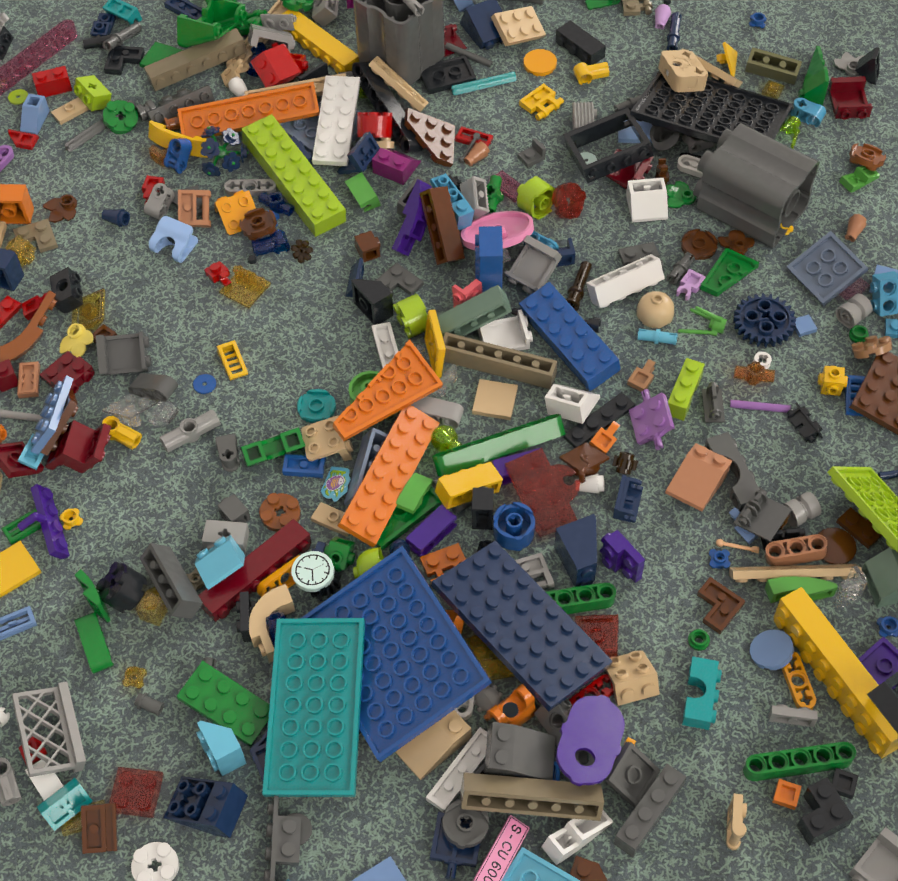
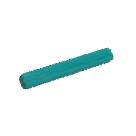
[451,71,516,96]

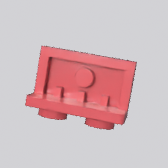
[452,279,482,307]

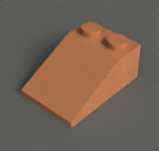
[665,443,732,511]

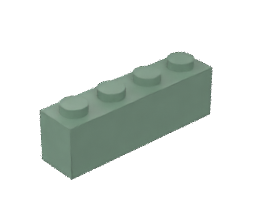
[437,285,512,337]

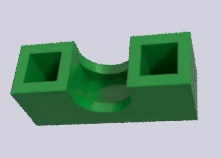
[240,427,305,468]

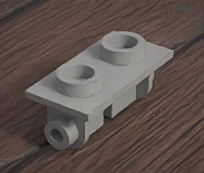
[260,13,297,30]

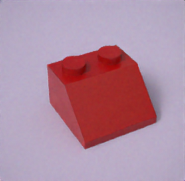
[250,43,302,87]
[32,66,73,97]

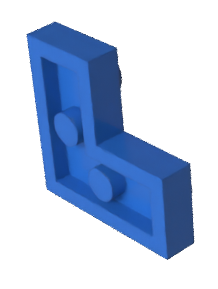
[282,452,326,478]

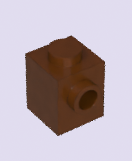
[354,231,381,262]

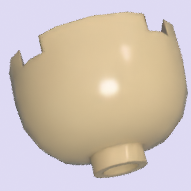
[636,291,675,328]

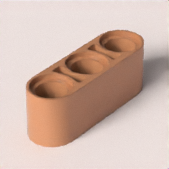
[765,534,827,566]

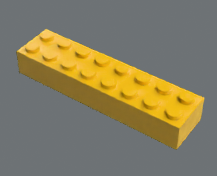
[774,587,898,759]

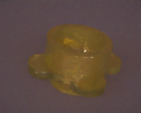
[122,666,147,689]

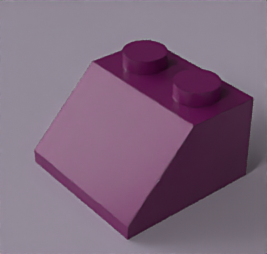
[372,148,421,185]

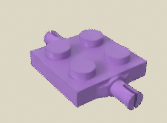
[629,389,675,450]

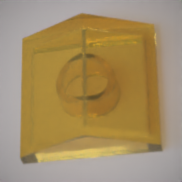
[72,288,105,331]

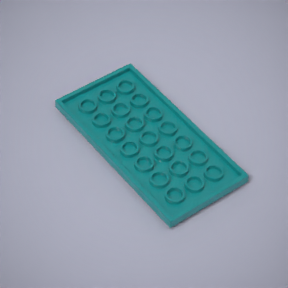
[262,618,365,797]

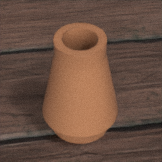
[464,141,490,167]
[845,214,867,242]

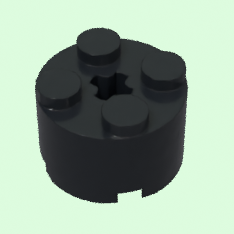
[96,562,147,613]

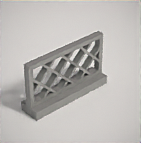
[12,682,86,777]

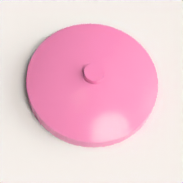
[461,211,534,250]

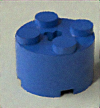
[493,502,535,551]

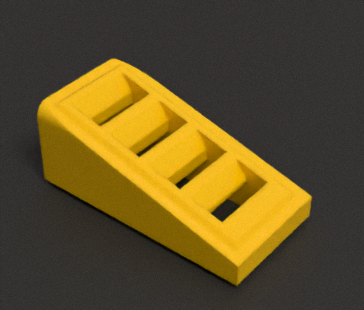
[217,340,248,381]

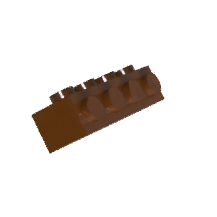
[419,186,465,265]

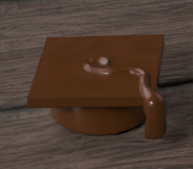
[559,442,610,483]

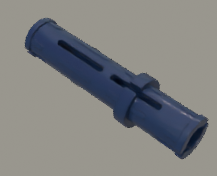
[667,12,682,51]

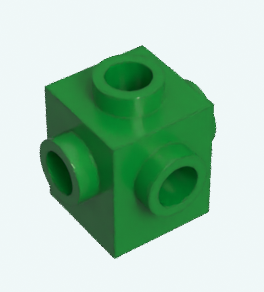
[324,536,356,571]

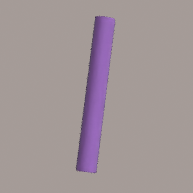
[730,400,790,413]

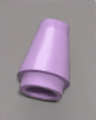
[655,4,671,29]

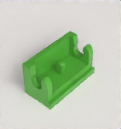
[344,172,381,212]

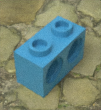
[870,271,898,317]

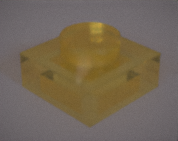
[761,80,785,99]

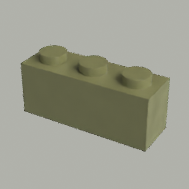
[746,47,802,85]

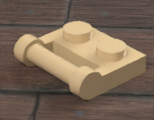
[726,793,747,850]

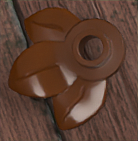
[43,194,77,223]
[718,230,755,255]

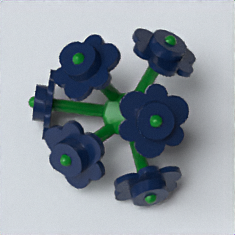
[201,126,249,177]

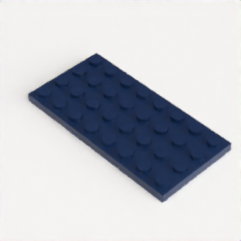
[431,541,613,712]

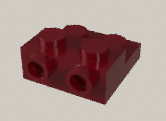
[39,351,95,394]

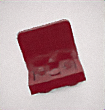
[606,149,654,189]

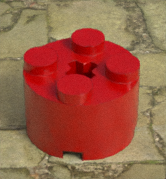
[357,112,392,138]

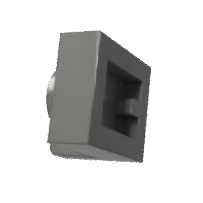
[518,138,546,168]

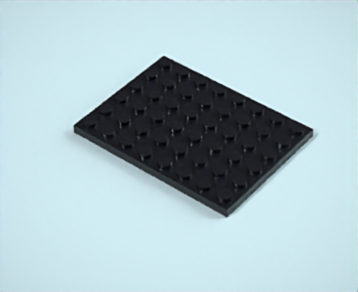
[630,71,793,144]

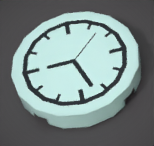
[291,551,334,592]

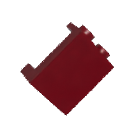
[828,76,873,120]

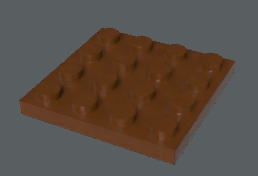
[849,352,898,435]

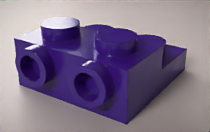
[599,529,645,583]

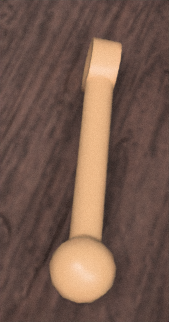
[716,539,760,553]

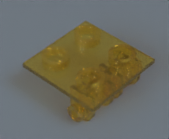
[219,265,271,308]

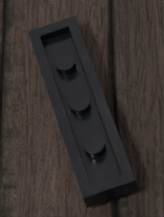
[563,392,635,448]

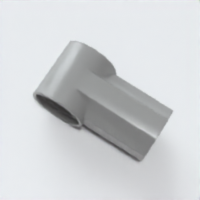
[0,757,22,807]

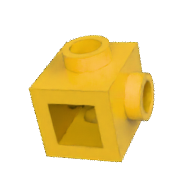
[818,366,848,396]

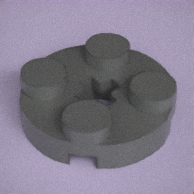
[442,799,489,849]

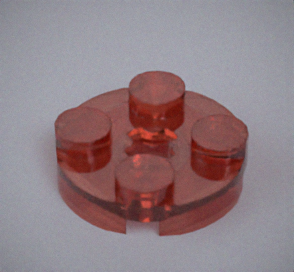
[552,182,586,219]

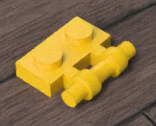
[519,83,564,121]

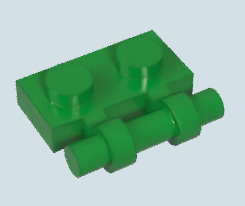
[232,9,267,36]

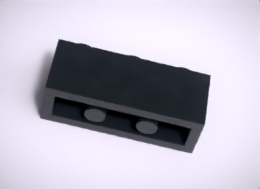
[555,20,606,65]

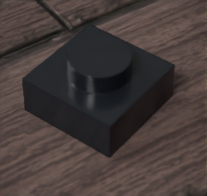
[831,768,859,799]

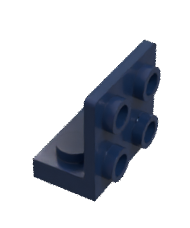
[337,132,380,174]

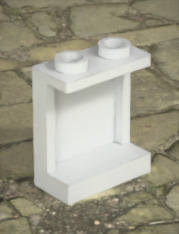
[477,309,533,351]

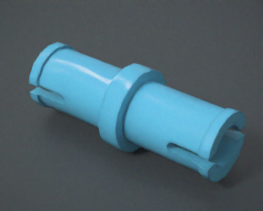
[637,328,678,345]

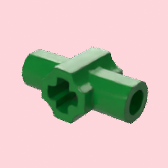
[486,175,504,213]

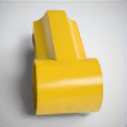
[573,62,610,85]
[102,416,142,450]

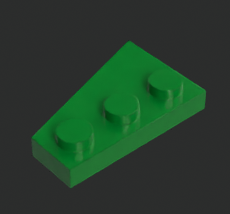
[700,248,759,297]

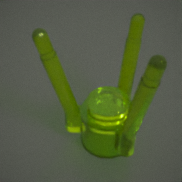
[779,116,801,149]

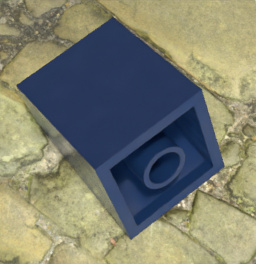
[460,0,504,50]
[554,514,597,587]

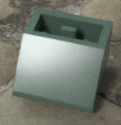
[861,547,898,608]

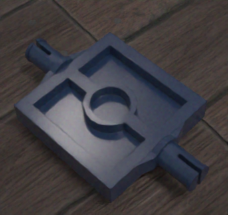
[430,812,480,880]

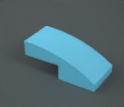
[17,433,45,470]

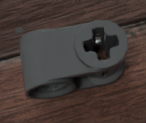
[215,433,240,472]

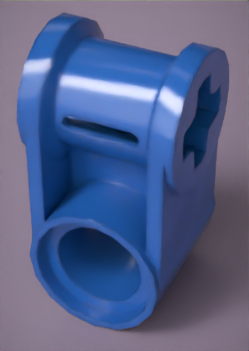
[163,138,192,174]

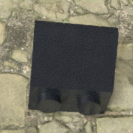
[351,279,394,325]

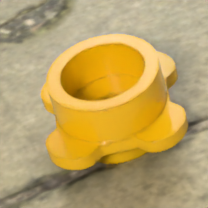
[59,508,83,530]

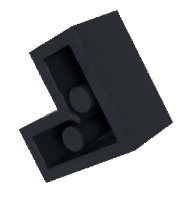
[797,777,854,846]

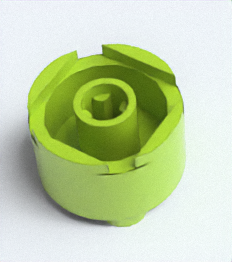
[517,176,558,220]
[392,294,427,339]

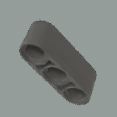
[128,373,178,402]

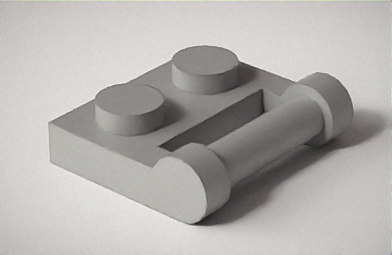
[515,552,555,590]

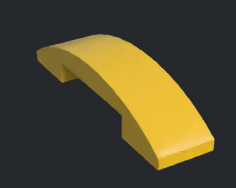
[148,121,208,158]

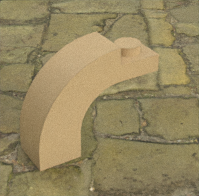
[249,584,295,663]

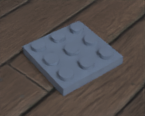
[787,231,868,307]

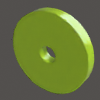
[8,89,28,105]

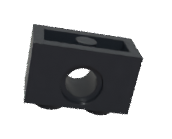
[50,267,83,313]

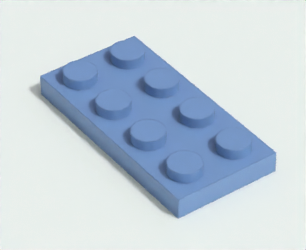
[31,375,73,455]

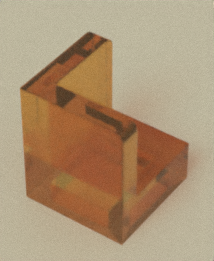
[148,145,168,168]

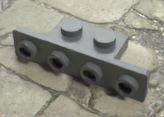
[147,85,215,124]
[263,795,301,881]

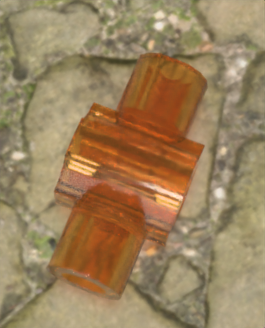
[734,361,775,386]

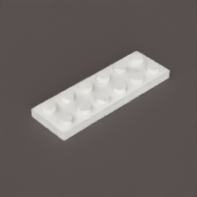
[312,75,360,166]

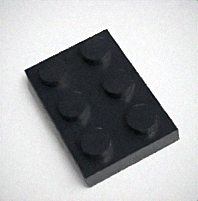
[420,55,477,95]

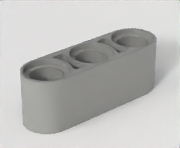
[411,396,464,429]

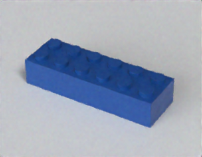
[519,282,621,391]

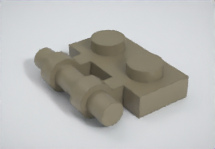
[621,0,653,16]

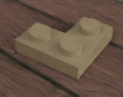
[13,219,58,253]

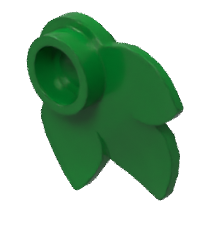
[665,181,696,208]

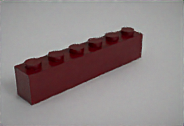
[199,519,312,622]

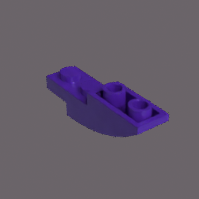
[392,179,432,256]

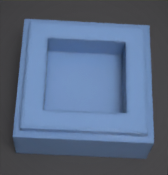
[795,315,817,337]

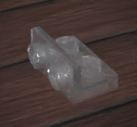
[832,565,868,610]

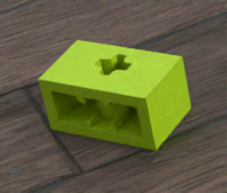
[74,75,112,111]

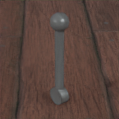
[459,133,481,163]

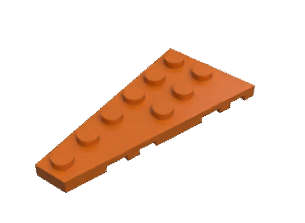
[333,339,443,442]

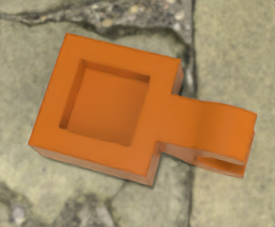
[589,421,620,454]

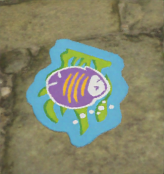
[321,466,351,502]

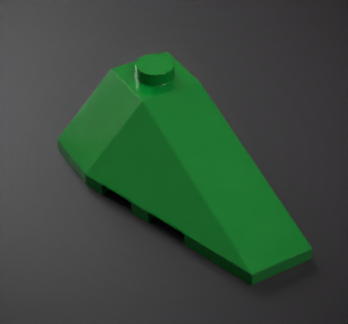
[798,46,829,106]

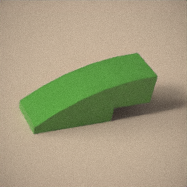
[765,576,838,603]

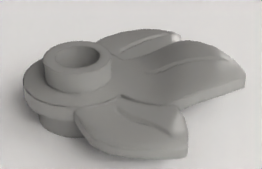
[834,52,864,76]

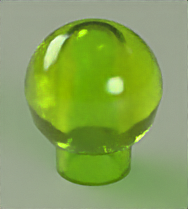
[431,425,462,452]

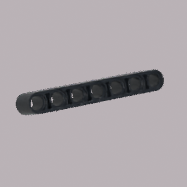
[352,61,423,153]

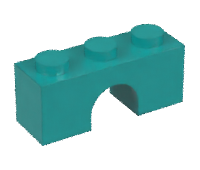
[682,656,722,730]

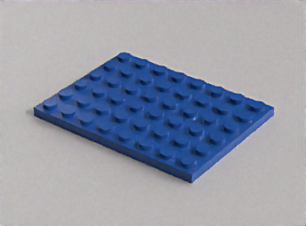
[302,546,492,762]

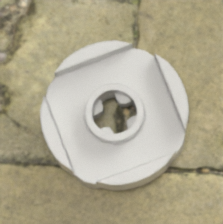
[131,842,179,881]

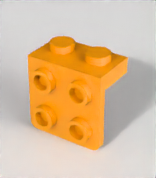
[214,190,260,235]

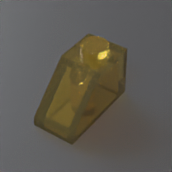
[136,586,168,626]

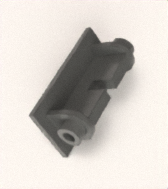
[702,382,725,423]

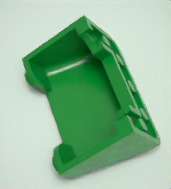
[177,0,247,48]

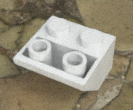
[626,178,668,223]
[545,384,600,424]

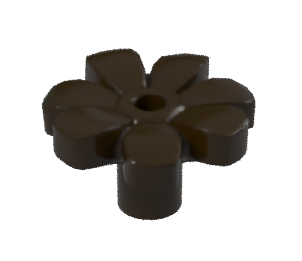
[291,239,313,263]

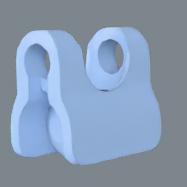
[149,216,198,263]

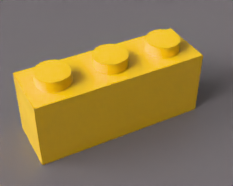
[435,462,503,509]

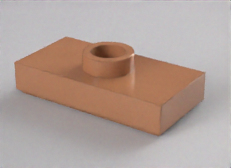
[17,361,40,398]

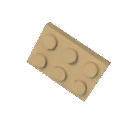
[491,6,546,46]

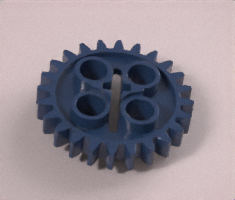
[733,293,796,348]

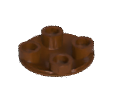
[814,527,857,564]

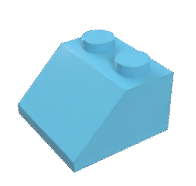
[195,535,245,590]

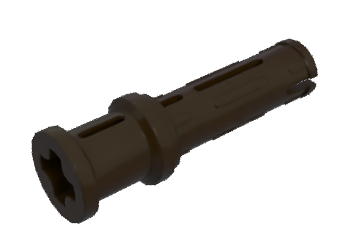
[566,261,592,311]

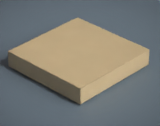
[472,379,518,420]

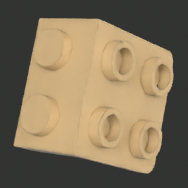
[301,415,354,461]
[605,651,660,706]

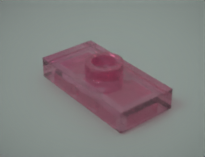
[489,170,521,202]

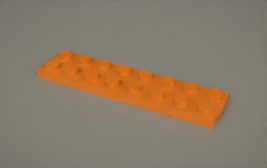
[177,82,320,138]
[337,405,440,548]

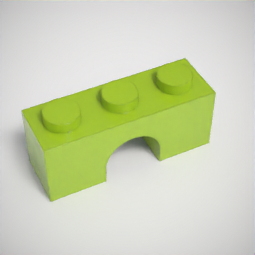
[668,358,705,421]

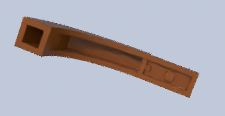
[0,290,57,362]

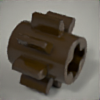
[612,451,638,475]

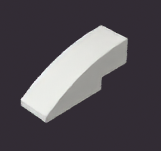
[542,810,613,865]

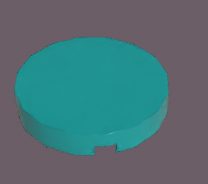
[297,389,336,423]

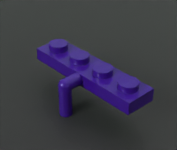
[17,484,70,559]

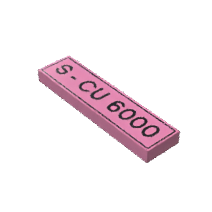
[473,815,530,881]

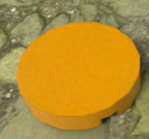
[524,49,557,76]

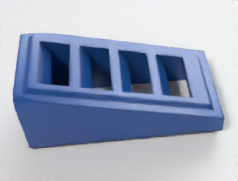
[844,375,865,416]

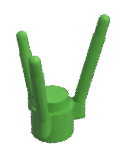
[678,306,727,336]

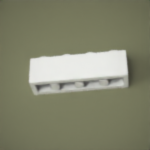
[586,254,665,308]

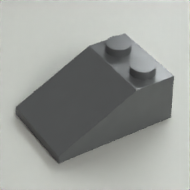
[484,722,556,780]

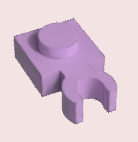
[676,269,706,301]

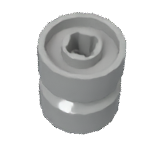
[835,293,873,328]
[782,491,821,528]

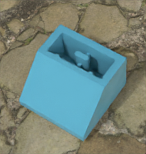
[196,721,247,776]

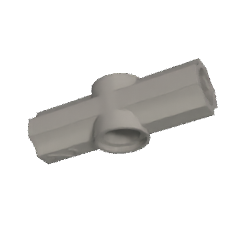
[159,409,221,453]

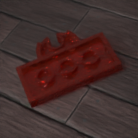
[504,448,580,538]

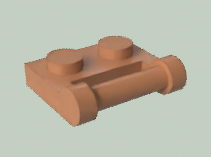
[178,190,211,228]

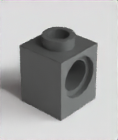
[217,494,251,523]

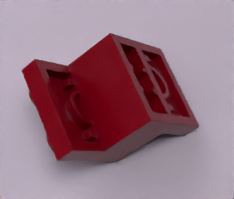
[45,420,111,473]

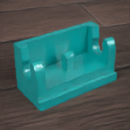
[102,0,142,25]
[37,778,93,831]

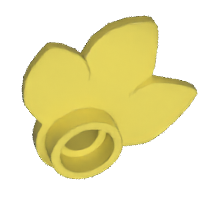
[60,323,94,357]

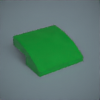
[74,569,111,623]

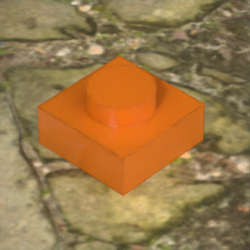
[772,779,802,810]

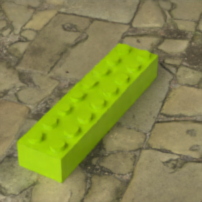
[241,114,346,237]

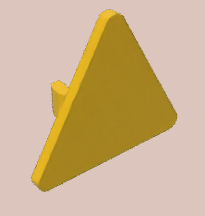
[716,42,738,77]

